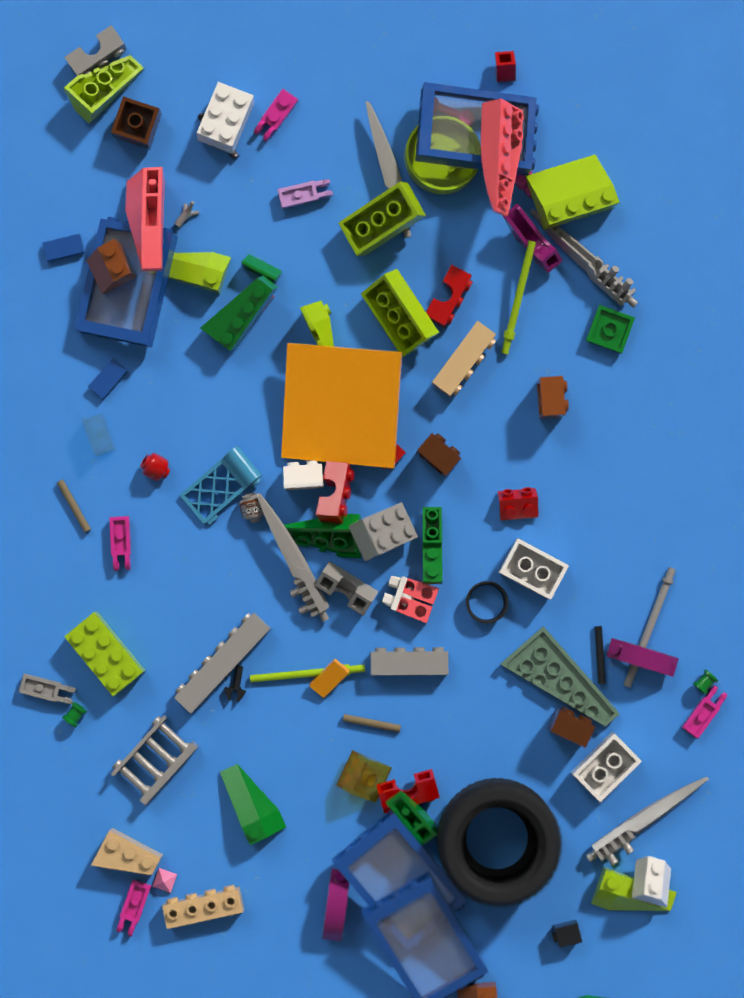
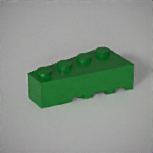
[200,276,278,351]

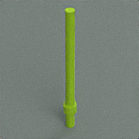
[501,241,536,354]
[250,664,365,683]

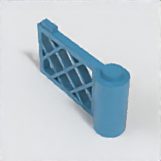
[180,446,262,525]

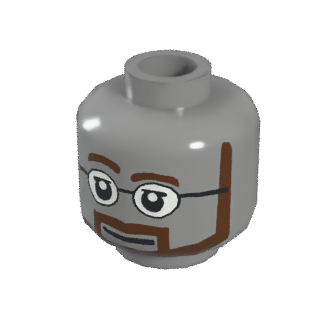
[239,493,264,523]

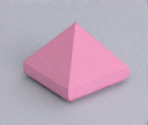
[153,868,177,893]

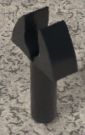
[225,665,246,702]

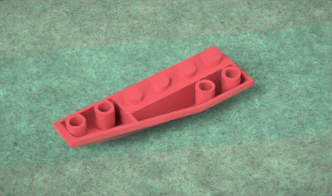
[481,99,524,216]
[125,167,165,271]

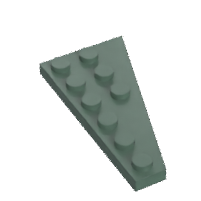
[500,626,620,727]

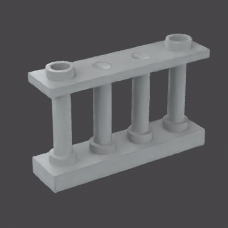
[111,715,199,805]

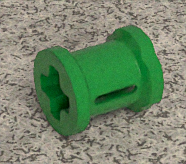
[693,669,719,695]
[62,702,88,727]

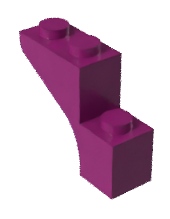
[503,204,563,273]

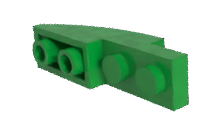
[422,507,443,584]

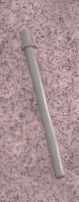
[623,567,676,688]

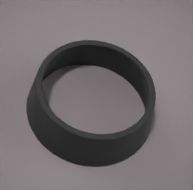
[466,581,508,624]

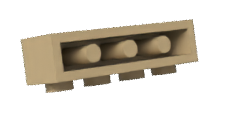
[432,321,496,398]
[162,885,244,929]

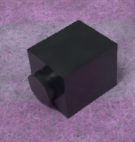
[551,920,582,948]

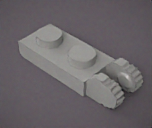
[19,673,76,704]

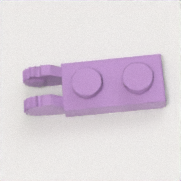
[277,179,333,209]

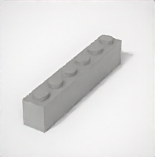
[174,613,271,713]

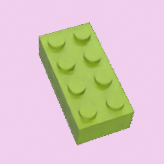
[338,182,426,256]
[361,269,439,358]
[64,612,145,696]

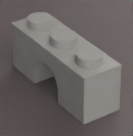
[64,25,127,76]
[314,561,379,616]

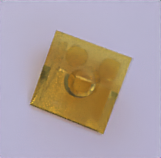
[336,750,392,803]

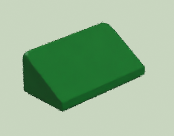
[242,254,282,284]

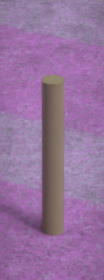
[57,479,91,533]
[343,714,401,732]

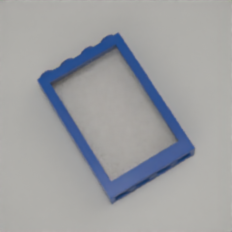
[415,82,539,176]
[74,217,178,348]
[332,810,467,951]
[361,871,488,998]

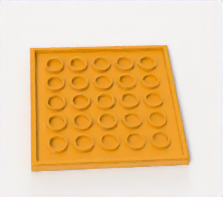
[281,343,402,468]

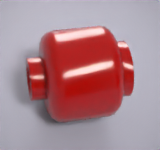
[140,453,170,481]

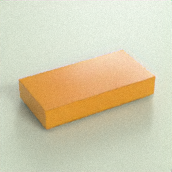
[309,659,349,698]

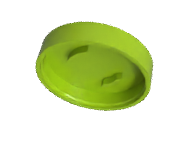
[404,116,481,194]

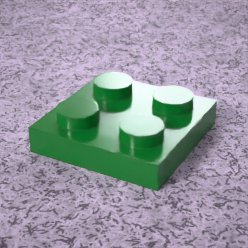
[586,305,635,354]

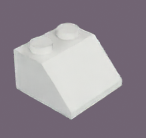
[283,461,324,490]
[632,856,671,907]

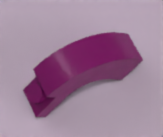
[606,638,679,677]
[322,868,349,941]

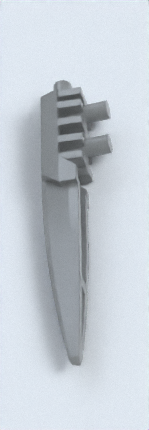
[365,101,414,239]
[531,209,639,308]
[256,493,329,622]
[586,777,709,866]

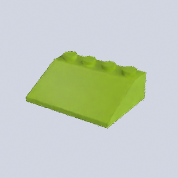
[525,154,620,230]

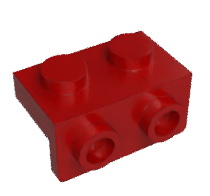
[498,487,539,521]

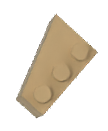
[91,828,163,875]

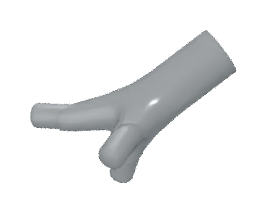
[174,201,199,228]

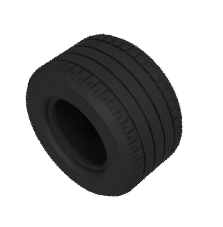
[437,778,562,907]

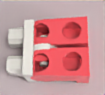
[382,576,439,623]

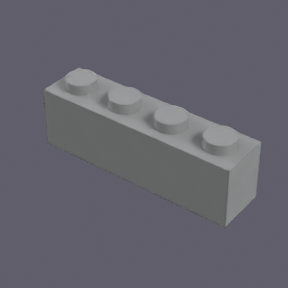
[371,647,448,675]

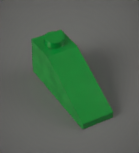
[386,791,437,846]

